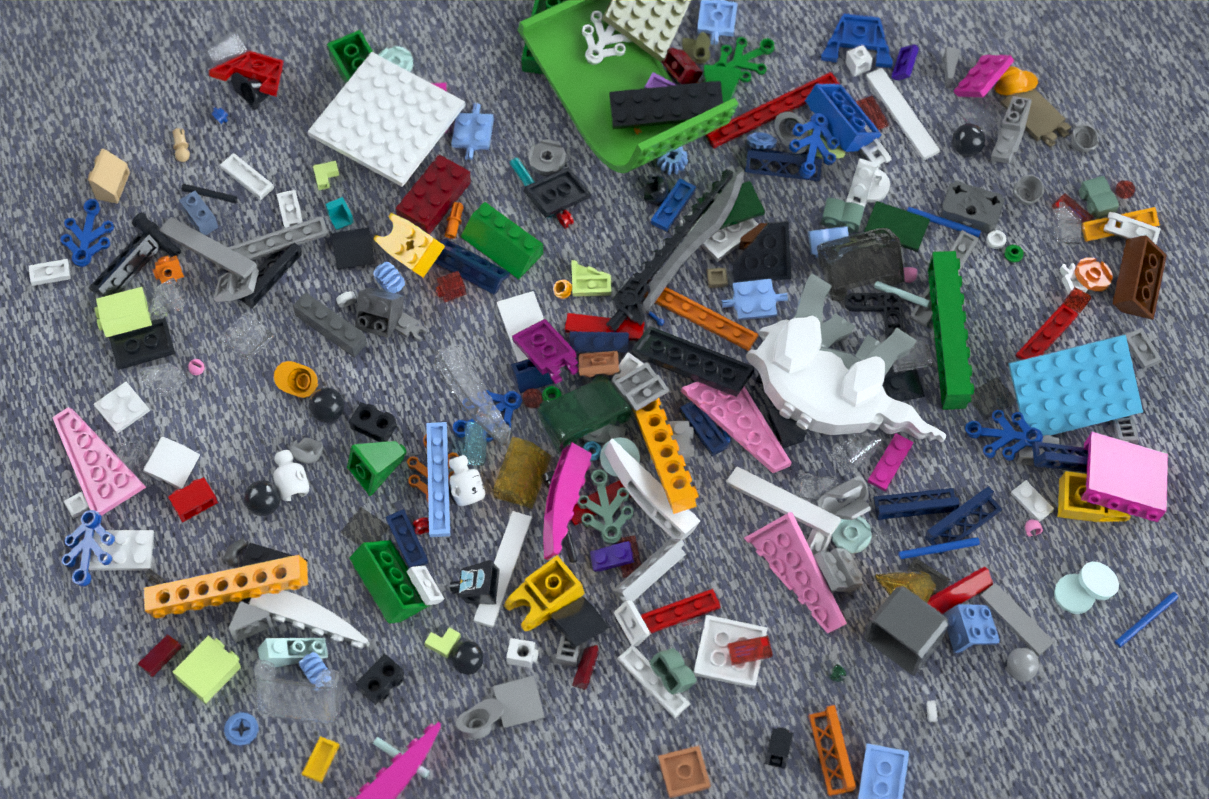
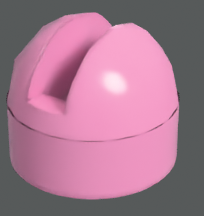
[902,267,917,283]
[188,359,205,375]
[1025,519,1043,536]

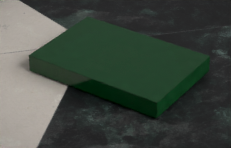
[697,181,765,230]
[864,201,930,252]

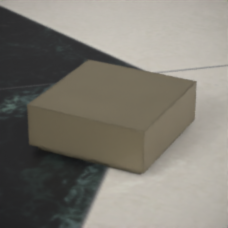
[706,268,728,288]

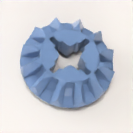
[747,132,777,150]
[224,712,259,746]

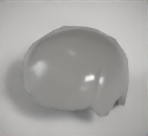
[1070,124,1099,153]
[1013,175,1044,205]
[291,438,323,464]
[1007,648,1039,682]

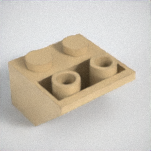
[88,149,130,204]

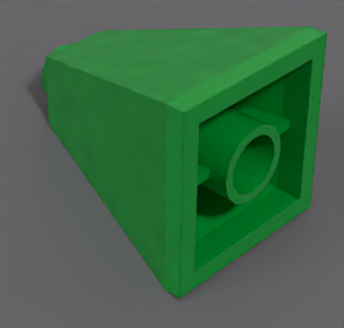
[702,64,741,103]
[347,441,407,496]

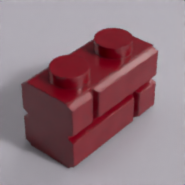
[661,47,703,84]

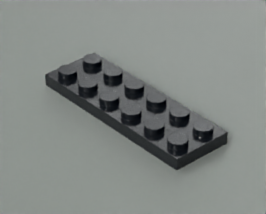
[609,81,723,129]
[631,326,755,397]

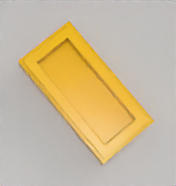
[302,736,340,784]

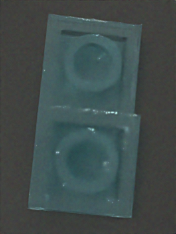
[463,421,486,466]

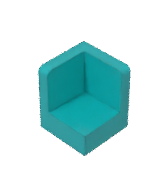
[325,197,354,230]

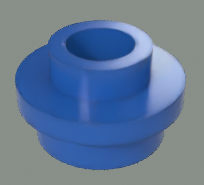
[211,107,228,124]

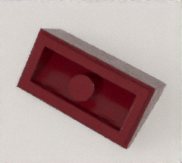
[137,634,182,677]
[572,645,599,690]

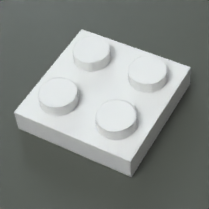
[94,382,150,434]

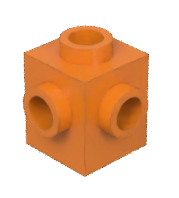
[152,255,184,285]

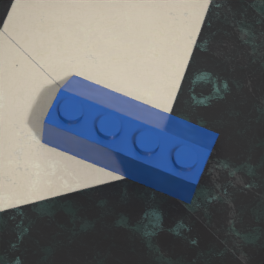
[805,84,882,152]

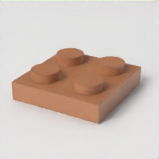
[579,351,619,377]
[658,746,711,799]

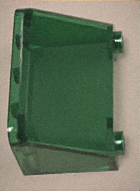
[537,375,631,454]

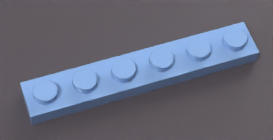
[426,422,450,537]

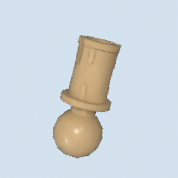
[172,128,190,162]

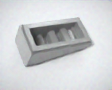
[944,46,960,88]
[1112,415,1139,445]
[556,632,581,667]

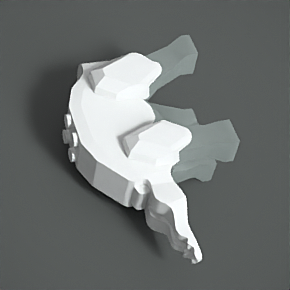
[746,273,946,442]

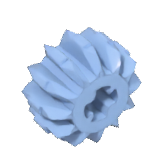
[657,146,688,175]
[373,262,405,293]
[299,652,332,689]

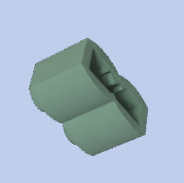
[1079,176,1119,219]
[821,198,864,233]
[649,648,696,695]

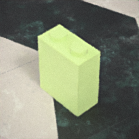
[94,287,152,337]
[173,636,241,704]

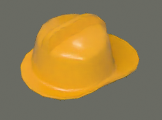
[994,66,1038,95]
[274,361,319,398]

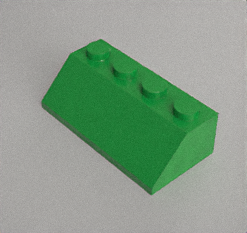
[461,202,543,280]
[349,540,430,624]

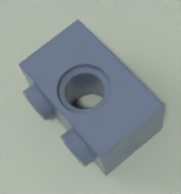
[179,191,218,235]

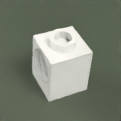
[845,45,872,77]
[506,638,539,668]

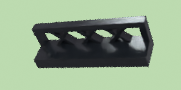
[88,233,161,297]
[239,242,302,308]

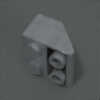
[355,287,404,338]

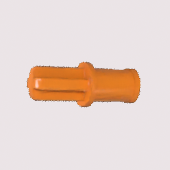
[444,202,464,239]

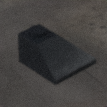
[883,362,925,402]

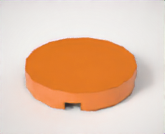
[1075,258,1113,291]

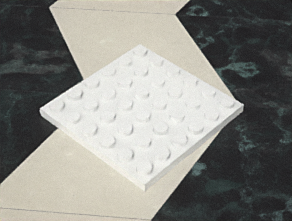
[308,52,465,187]

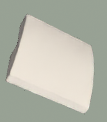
[143,437,200,489]

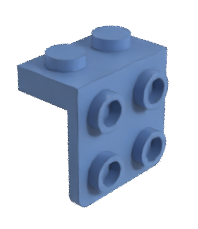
[942,604,999,653]

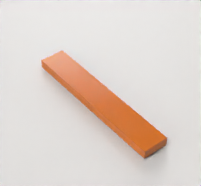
[655,287,759,351]

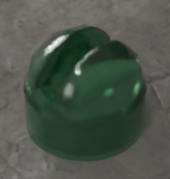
[828,664,846,682]

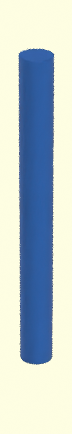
[907,207,981,238]
[898,537,980,560]
[1114,592,1179,648]

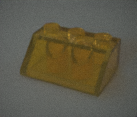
[493,436,551,509]

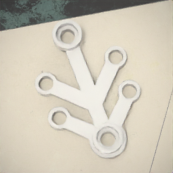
[582,11,631,64]

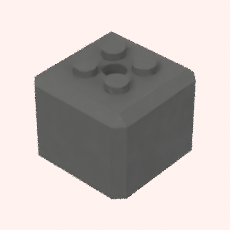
[864,586,948,676]

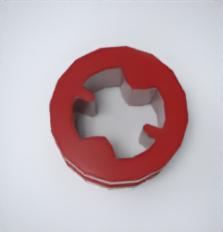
[557,209,574,229]
[413,517,429,535]

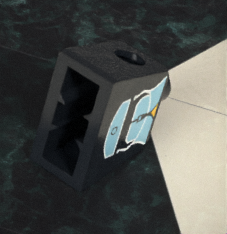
[450,560,500,605]

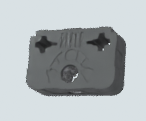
[940,181,1005,233]

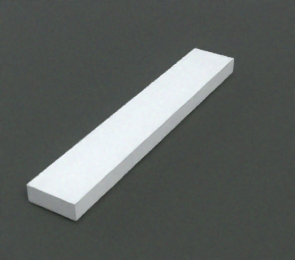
[866,68,940,160]
[726,467,841,537]
[473,511,532,628]

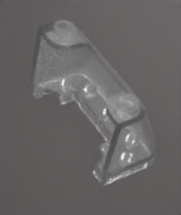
[254,659,345,726]

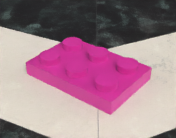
[953,55,1014,98]

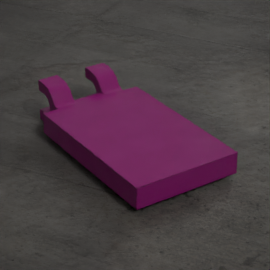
[512,319,579,384]

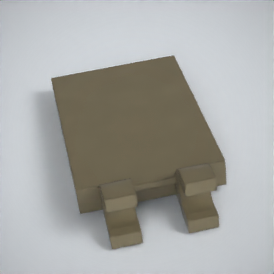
[1000,88,1071,147]

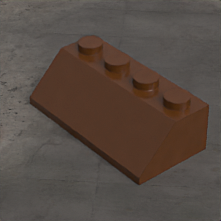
[1113,235,1167,320]

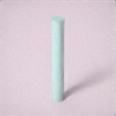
[874,281,931,308]
[373,737,430,778]

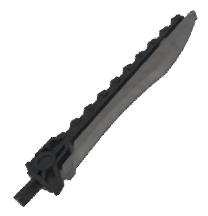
[606,169,744,332]

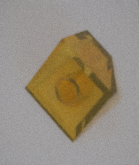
[875,571,936,603]

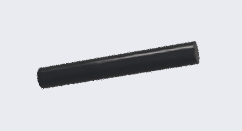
[182,184,238,204]

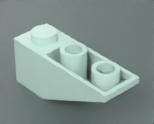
[258,638,328,668]

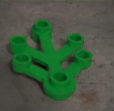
[713,37,775,83]

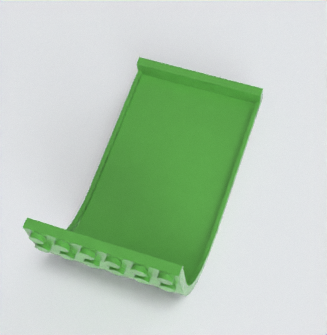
[518,0,739,173]

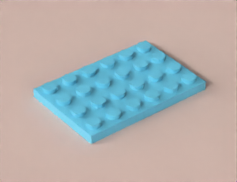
[1008,335,1143,436]

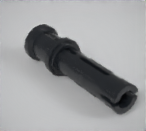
[132,212,181,257]

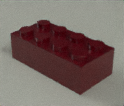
[395,154,471,235]

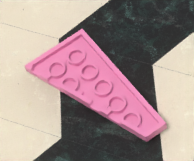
[681,382,792,473]
[52,407,146,516]
[744,512,847,633]

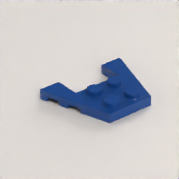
[821,14,893,69]

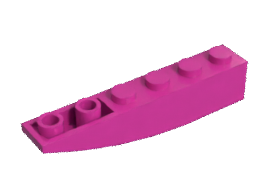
[543,442,592,560]
[349,722,441,799]

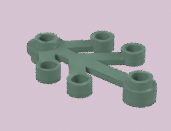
[577,469,633,544]

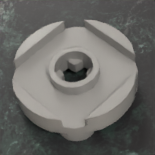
[528,140,566,175]

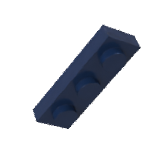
[570,331,629,352]
[679,401,729,456]
[385,509,429,569]

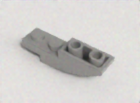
[991,96,1031,164]

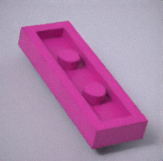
[867,433,914,491]

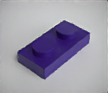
[892,44,919,81]
[590,541,634,572]

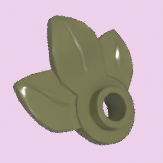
[682,32,711,64]

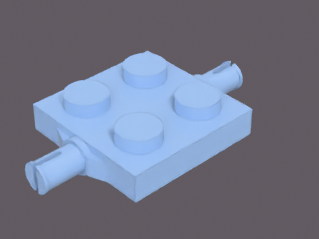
[697,0,737,45]
[451,103,494,160]
[721,279,788,321]

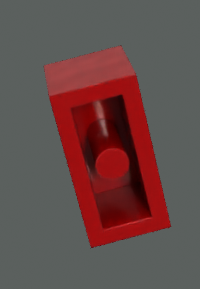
[168,477,218,523]

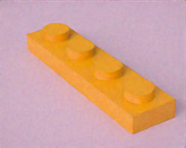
[1081,207,1159,242]

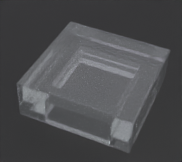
[679,617,705,634]

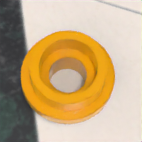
[553,280,572,299]

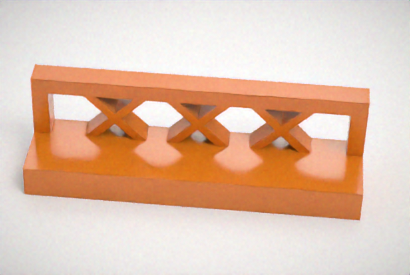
[809,705,855,796]

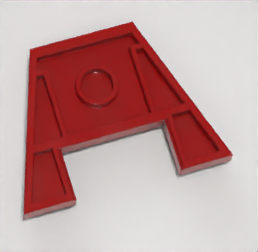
[209,51,283,97]

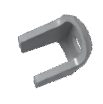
[818,476,871,520]

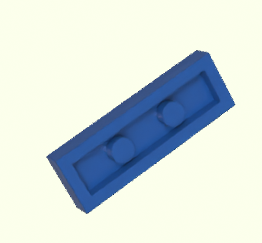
[651,178,696,232]

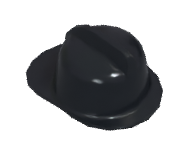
[231,72,269,110]

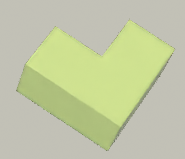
[313,161,339,190]
[425,628,461,658]

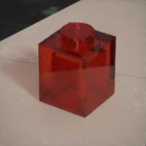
[435,271,466,302]

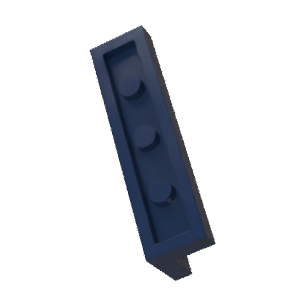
[745,147,823,182]
[434,238,510,295]
[1032,441,1088,473]
[925,486,1003,556]
[873,488,960,520]

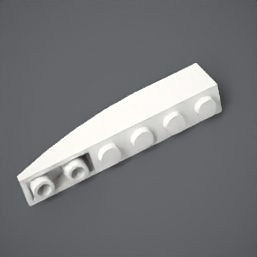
[604,439,700,541]
[249,590,370,649]

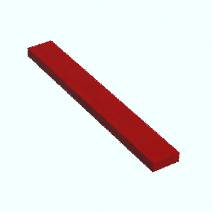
[705,72,840,148]

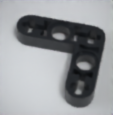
[844,293,903,339]

